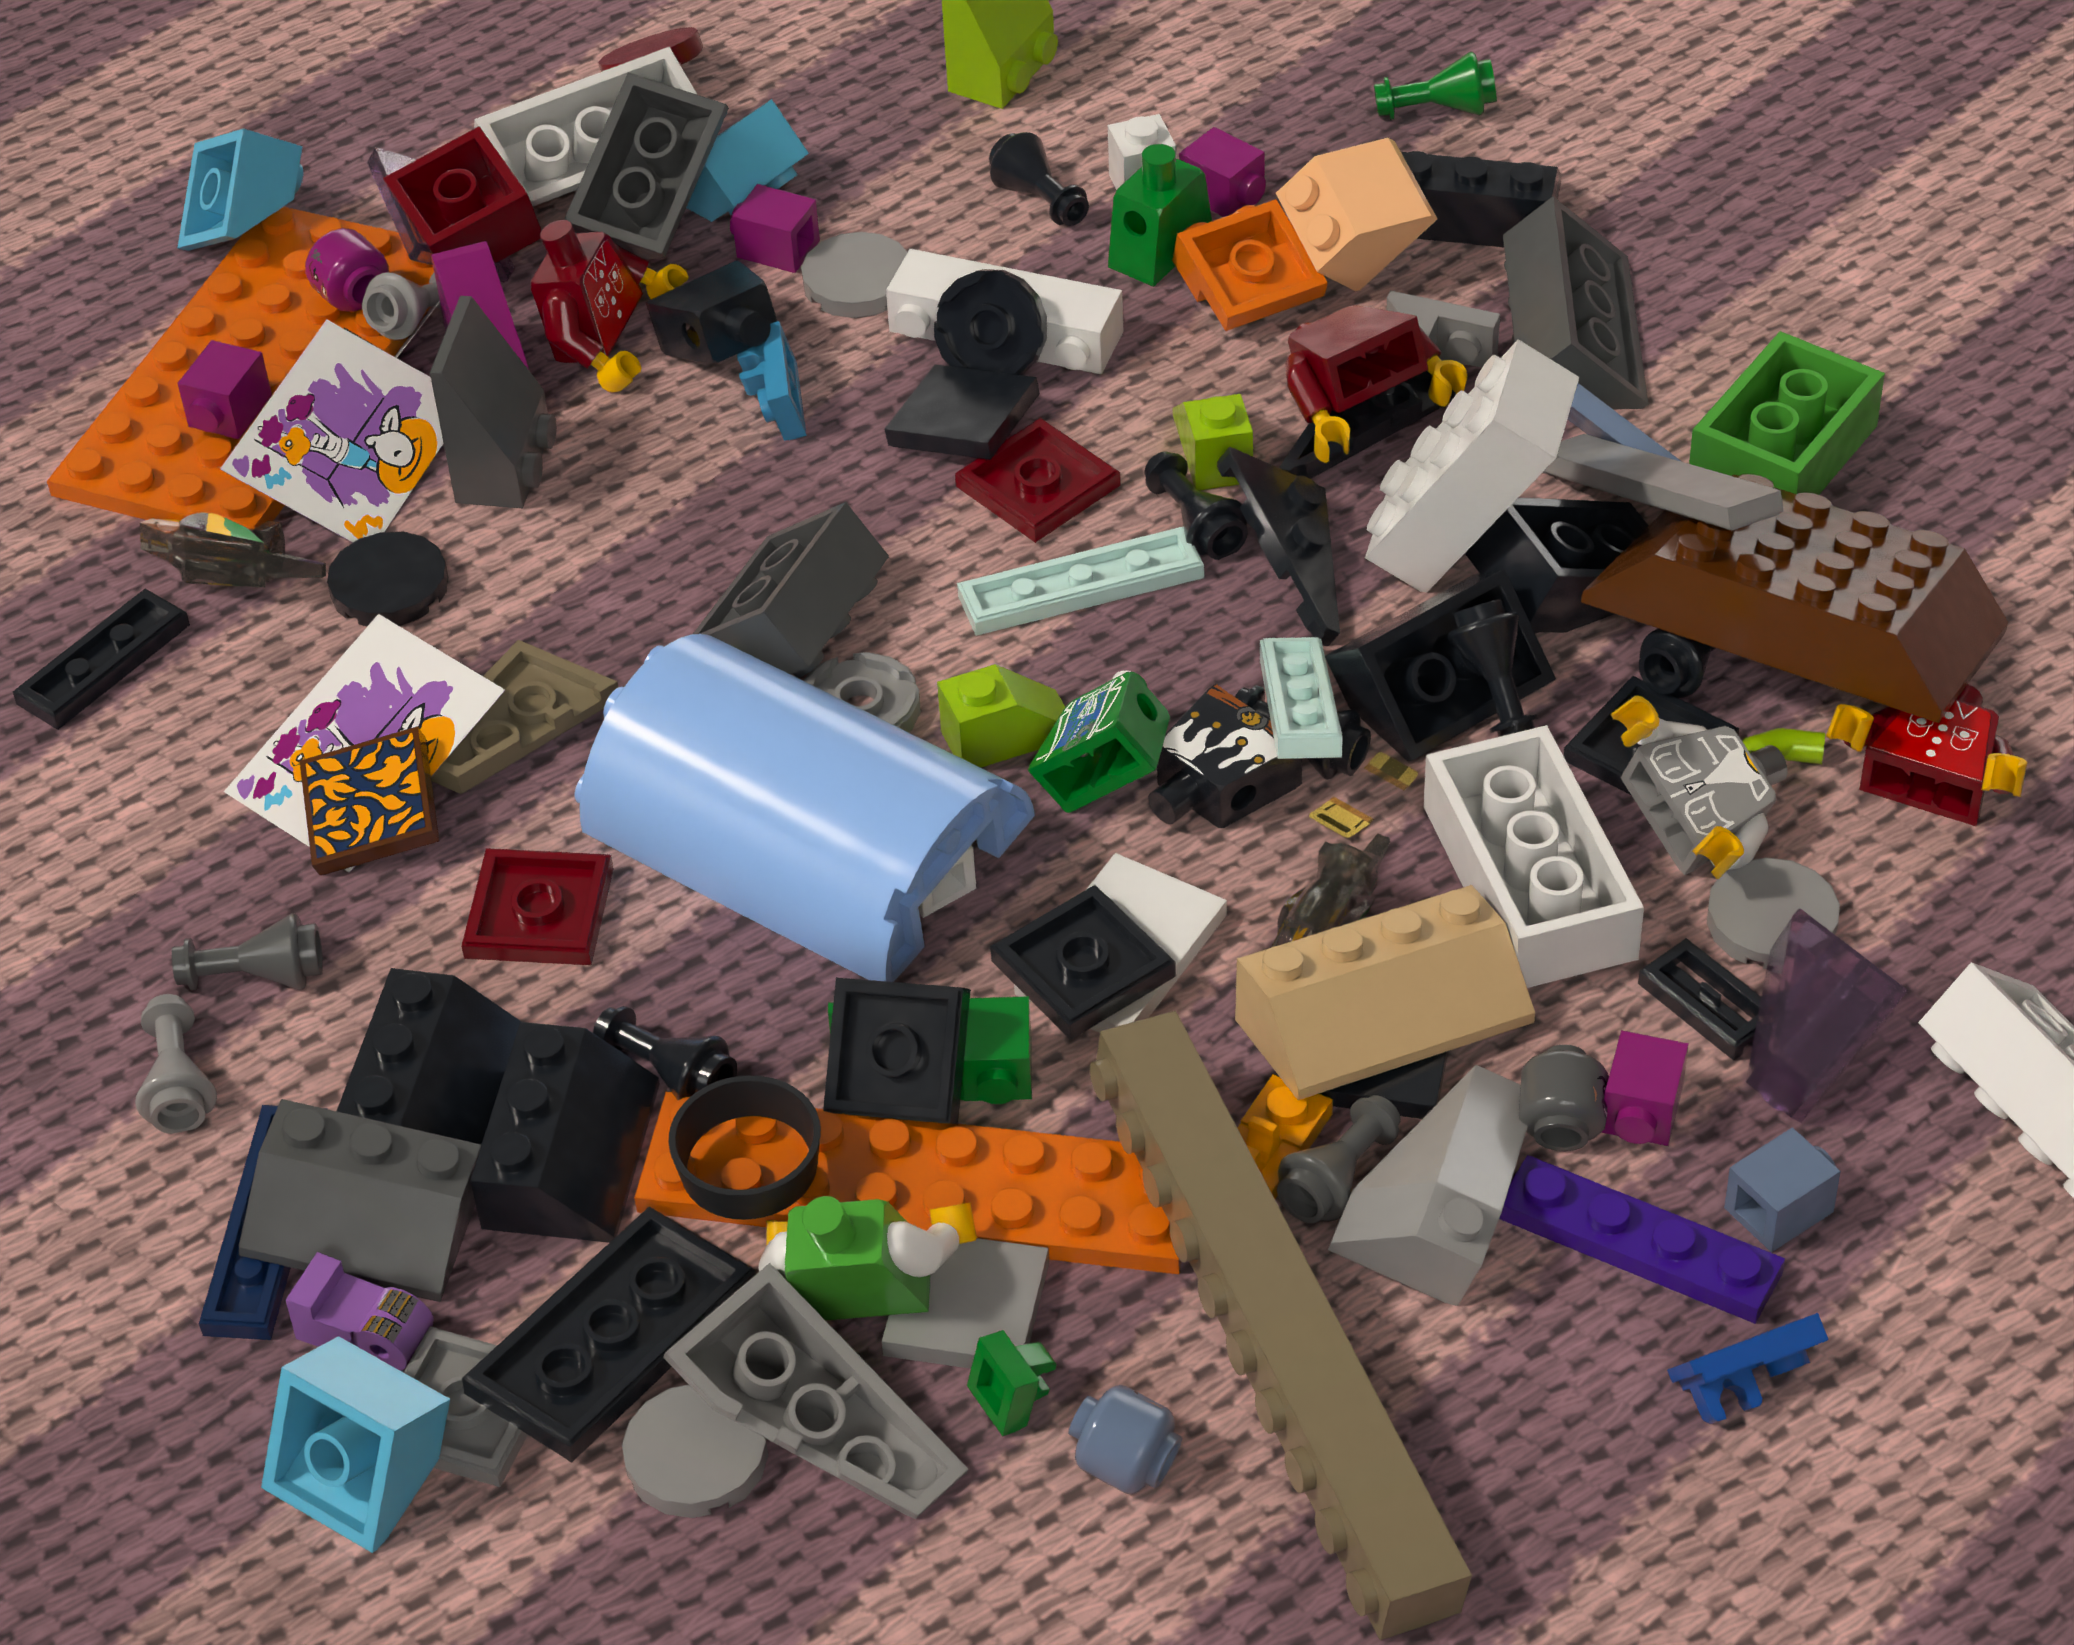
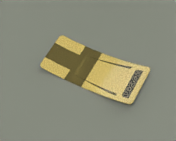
[1309,752,1418,838]

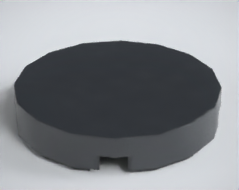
[934,269,1047,375]
[327,531,448,627]

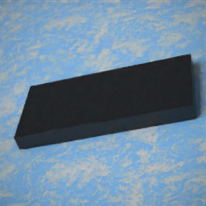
[462,1207,756,1463]

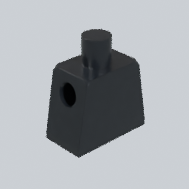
[645,260,777,364]

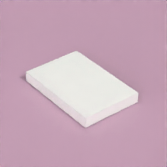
[1014,853,1227,1033]

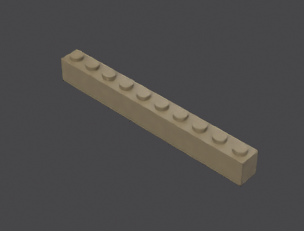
[1090,1011,1472,1640]

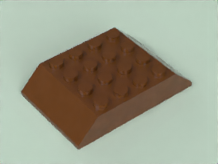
[1581,474,2009,723]

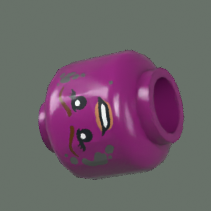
[305,228,389,312]

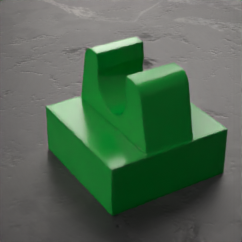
[967,1330,1057,1437]

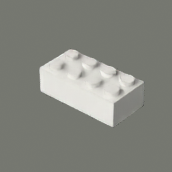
[1365,339,1579,593]
[1424,725,1644,988]

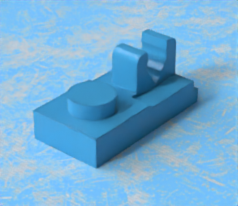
[737,321,807,441]

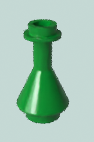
[1374,51,1497,120]

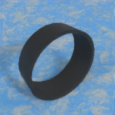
[668,1075,821,1220]

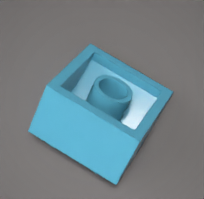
[686,99,809,222]
[177,128,303,251]
[261,1336,450,1553]

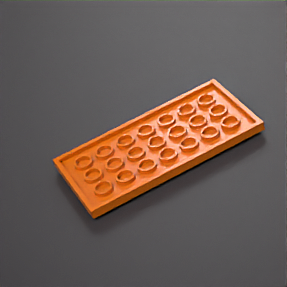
[47,206,434,547]

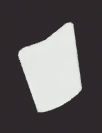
[395,300,440,358]

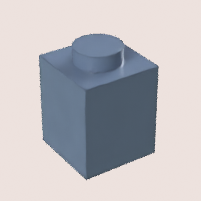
[1724,1127,1841,1253]

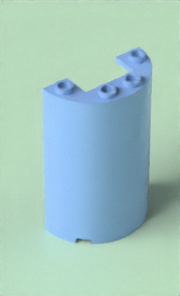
[575,634,1035,982]

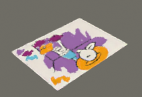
[220,319,444,543]
[224,614,505,872]

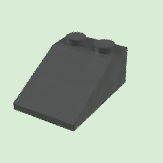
[430,295,557,509]

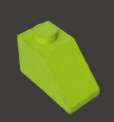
[1173,394,1253,491]
[937,664,1065,768]

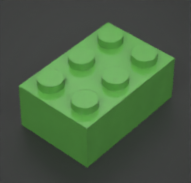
[1689,331,1885,495]

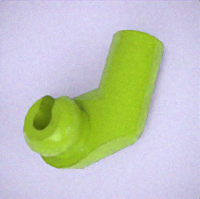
[1742,728,1825,764]

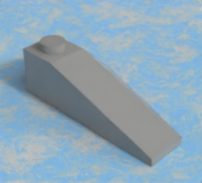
[1328,1065,1528,1306]
[663,1263,968,1519]

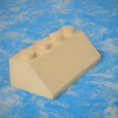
[1235,885,1535,1100]

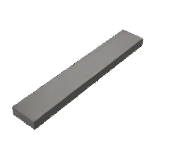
[1543,434,1784,531]

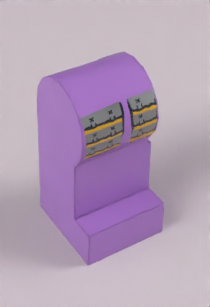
[286,1252,434,1371]

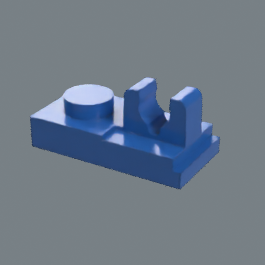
[1667,1313,1829,1424]

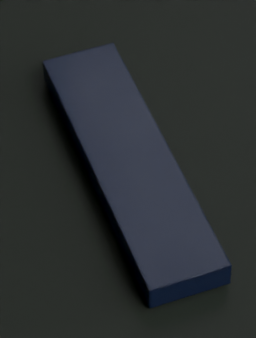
[199,1105,328,1340]

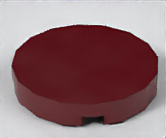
[598,27,703,72]

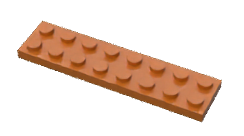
[634,1092,1181,1274]

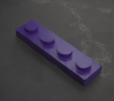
[1499,1155,1785,1324]

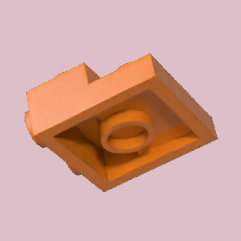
[1172,199,1328,331]

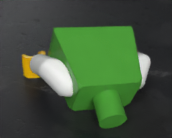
[758,1196,977,1320]

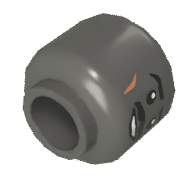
[1518,1045,1609,1151]

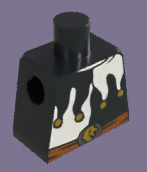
[1148,684,1302,828]

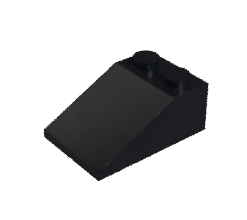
[1465,497,1649,634]

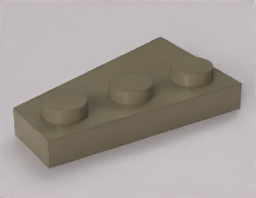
[431,640,618,794]

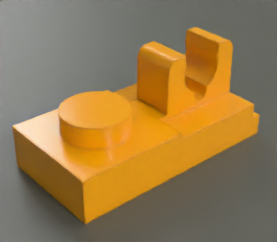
[1237,1074,1333,1199]

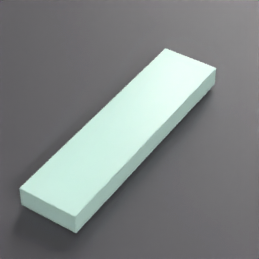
[957,527,1204,636]
[1260,637,1342,759]

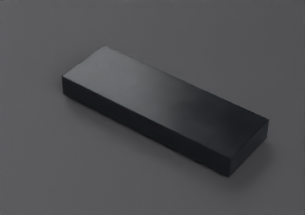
[12,588,190,730]

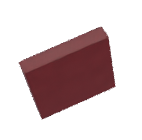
[955,418,1121,543]
[461,848,614,965]

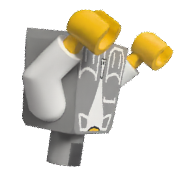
[1611,696,1788,879]

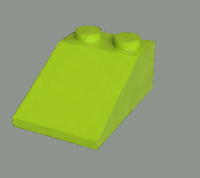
[942,0,1058,109]

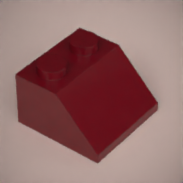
[383,126,542,263]

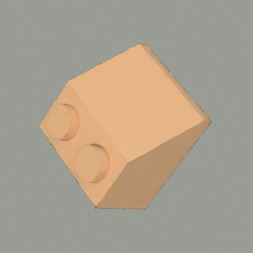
[1276,138,1437,291]

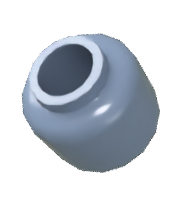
[1068,1385,1182,1495]

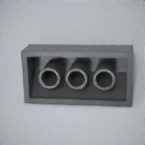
[1503,196,1649,410]

